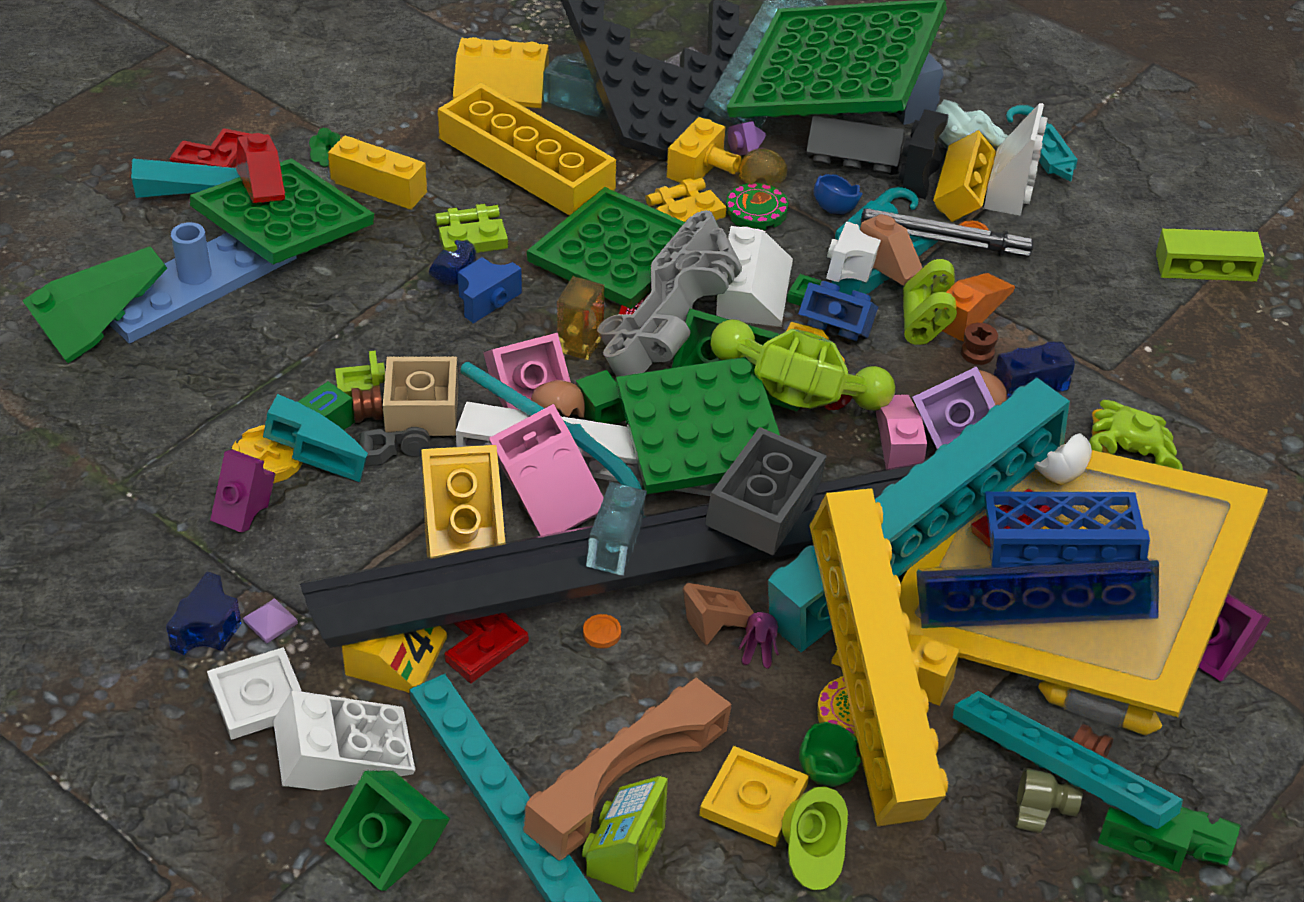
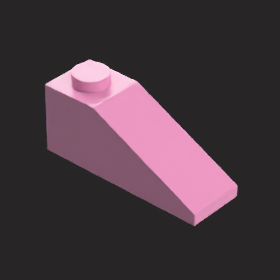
[876,395,927,469]

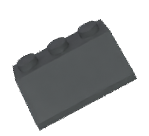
[807,115,905,174]

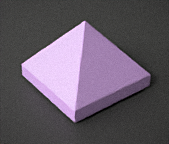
[243,598,298,644]

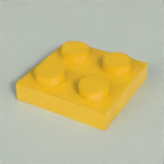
[699,746,809,847]

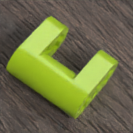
[903,259,957,345]

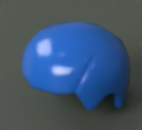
[813,174,863,215]

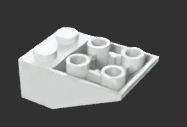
[984,103,1048,216]
[273,690,415,790]

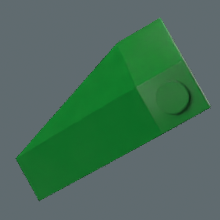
[22,246,168,363]

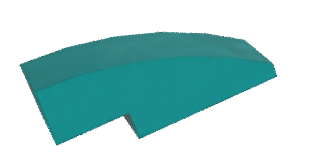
[263,394,368,482]

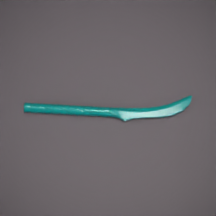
[460,362,645,511]

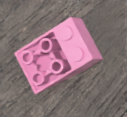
[489,404,609,536]

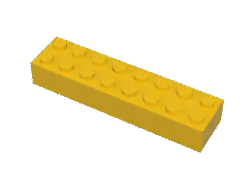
[810,488,948,826]

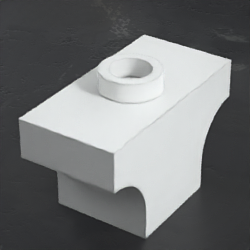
[826,222,881,282]

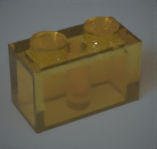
[557,276,605,361]

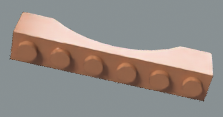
[524,678,732,861]

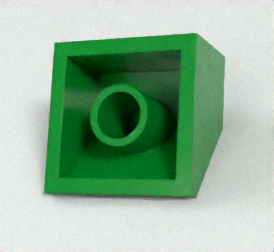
[324,771,450,891]

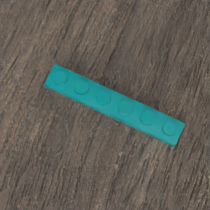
[953,691,1183,829]

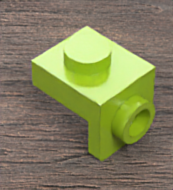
[335,350,385,397]

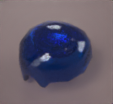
[429,239,477,286]

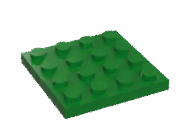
[190,158,374,264]
[527,187,685,309]
[616,357,780,494]

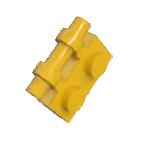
[645,177,726,222]

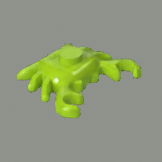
[1089,400,1183,470]

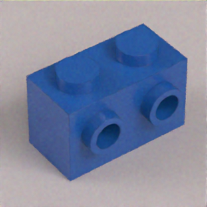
[798,281,878,341]

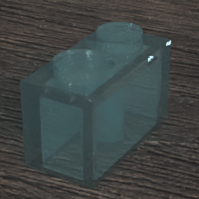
[586,482,647,576]

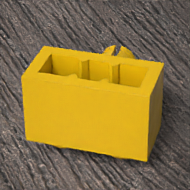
[667,117,741,183]

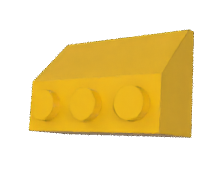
[453,37,549,108]

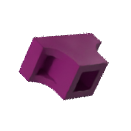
[210,449,275,533]

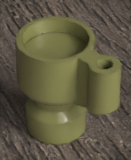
[1015,768,1083,833]

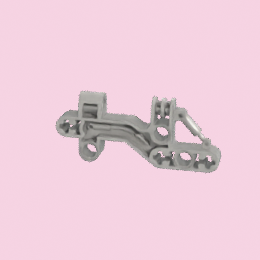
[597,210,742,377]

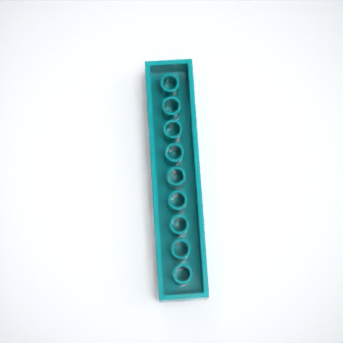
[768,377,1070,652]

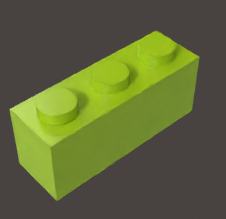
[1156,228,1265,281]

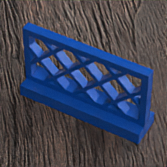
[984,492,1150,569]

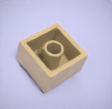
[383,357,459,436]

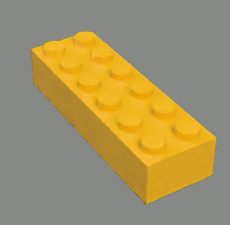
[438,83,616,216]

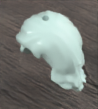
[935,99,1008,152]

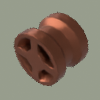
[961,322,998,365]
[351,385,383,422]
[1072,724,1114,758]

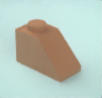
[860,214,922,286]

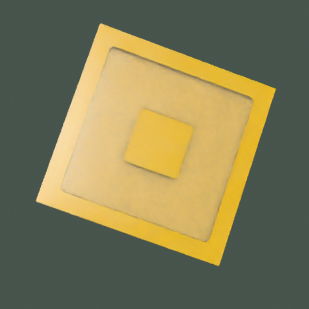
[899,450,1268,717]

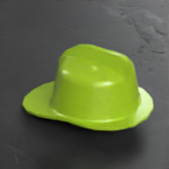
[782,786,848,890]

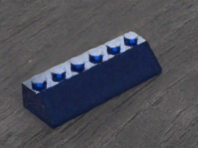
[916,557,1159,628]

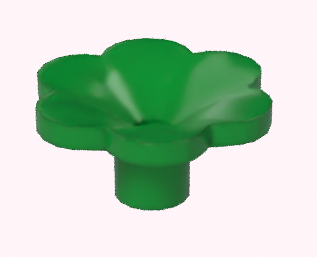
[309,128,341,167]

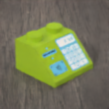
[582,776,668,893]

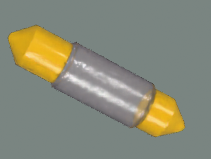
[1038,681,1162,736]

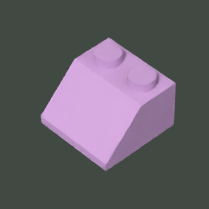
[912,366,995,449]

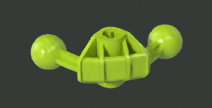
[711,319,895,411]

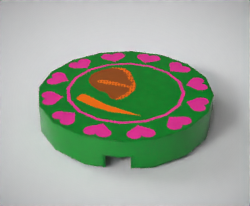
[726,183,789,230]

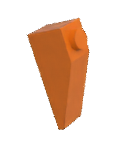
[942,273,1015,342]

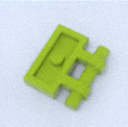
[435,203,508,257]

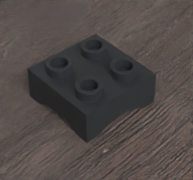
[899,109,949,200]

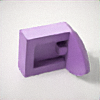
[728,121,766,156]

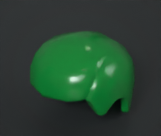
[799,722,861,787]

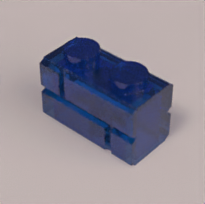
[994,341,1075,399]

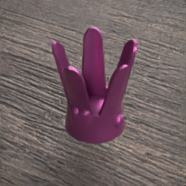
[738,612,779,669]

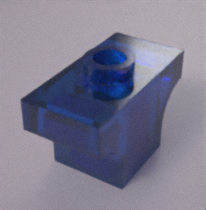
[166,571,242,655]

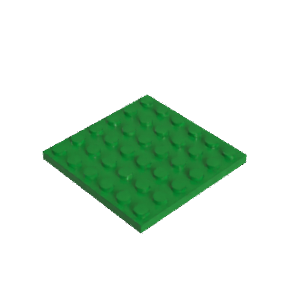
[726,0,947,119]

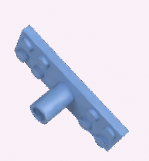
[109,222,296,344]

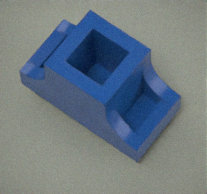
[458,257,522,323]

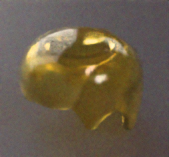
[737,148,788,186]

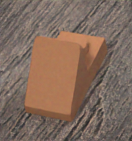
[683,583,754,645]

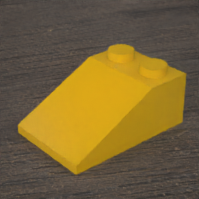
[421,445,505,557]

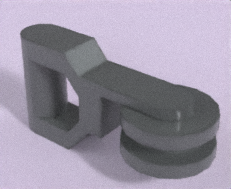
[359,427,430,466]

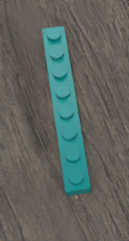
[409,673,602,902]

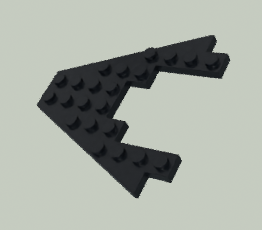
[561,0,763,160]

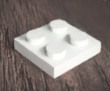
[207,647,302,740]

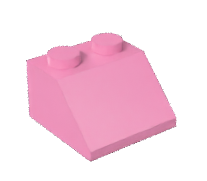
[483,333,571,410]

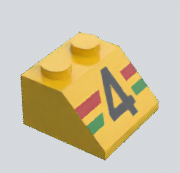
[342,626,447,693]

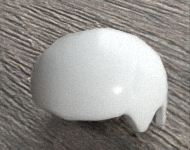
[1034,433,1092,484]

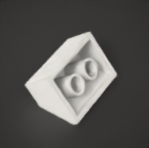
[716,226,793,327]

